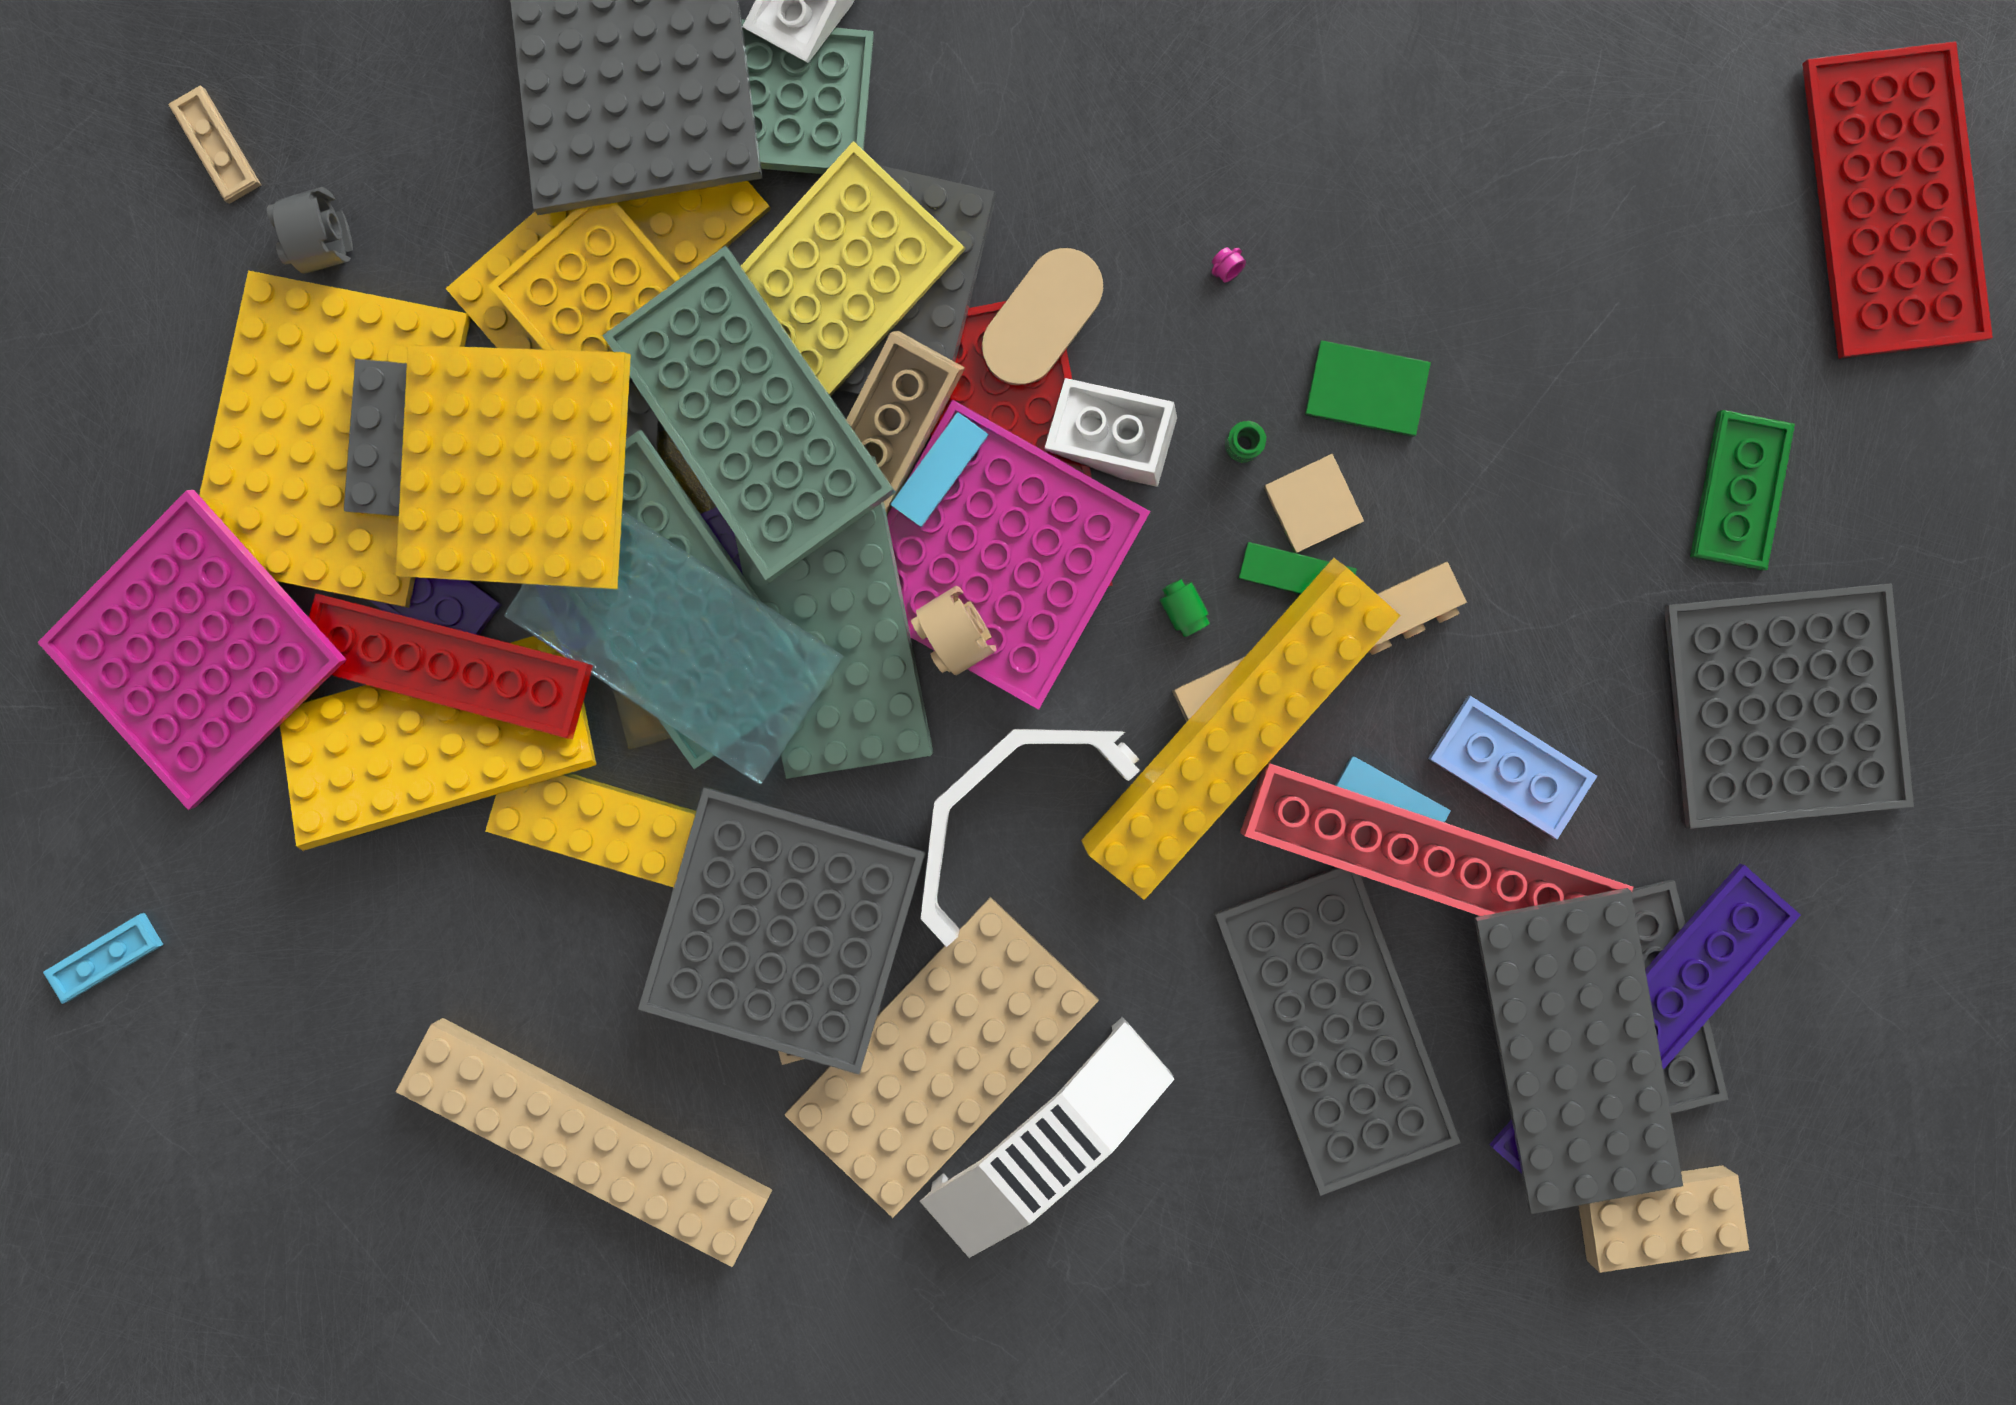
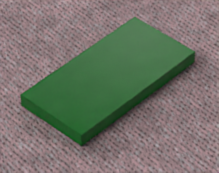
[1690,410,1795,571]

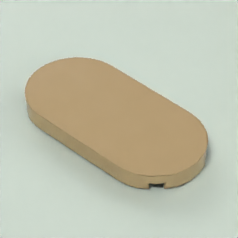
[982,248,1103,385]

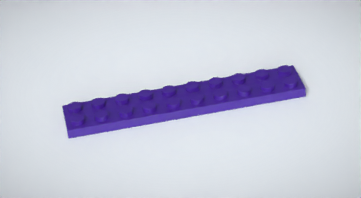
[1489,864,1801,1174]

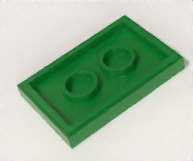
[1305,340,1431,437]

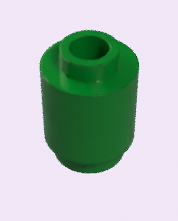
[1225,421,1266,463]
[1159,579,1210,637]

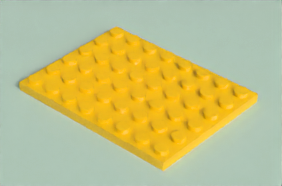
[199,270,471,608]

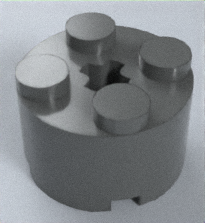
[267,187,353,274]

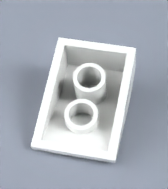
[742,0,855,63]
[1045,378,1177,487]

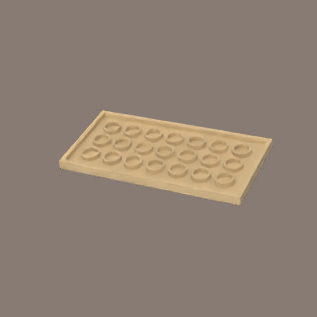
[785,897,1099,1218]

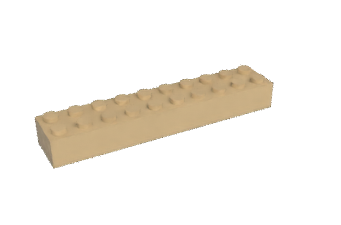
[396,1018,772,1267]

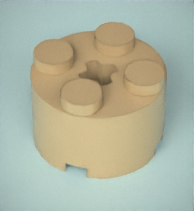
[911,586,997,675]

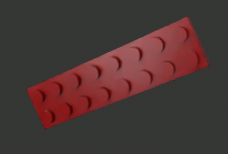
[309,593,593,740]

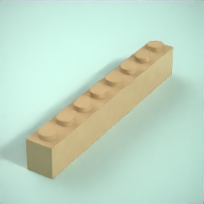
[1172,562,1467,722]

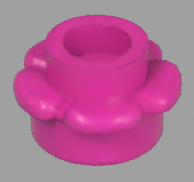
[1212,247,1246,282]

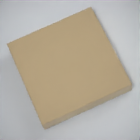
[1263,454,1364,553]

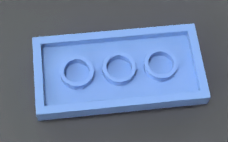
[1428,696,1597,839]

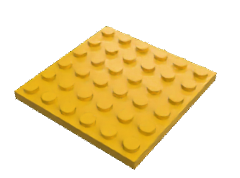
[396,345,631,589]

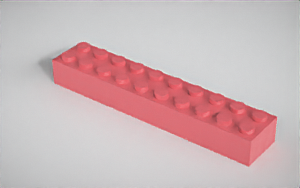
[1240,763,1633,916]

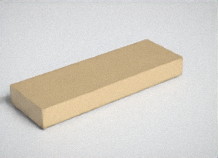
[168,85,261,204]

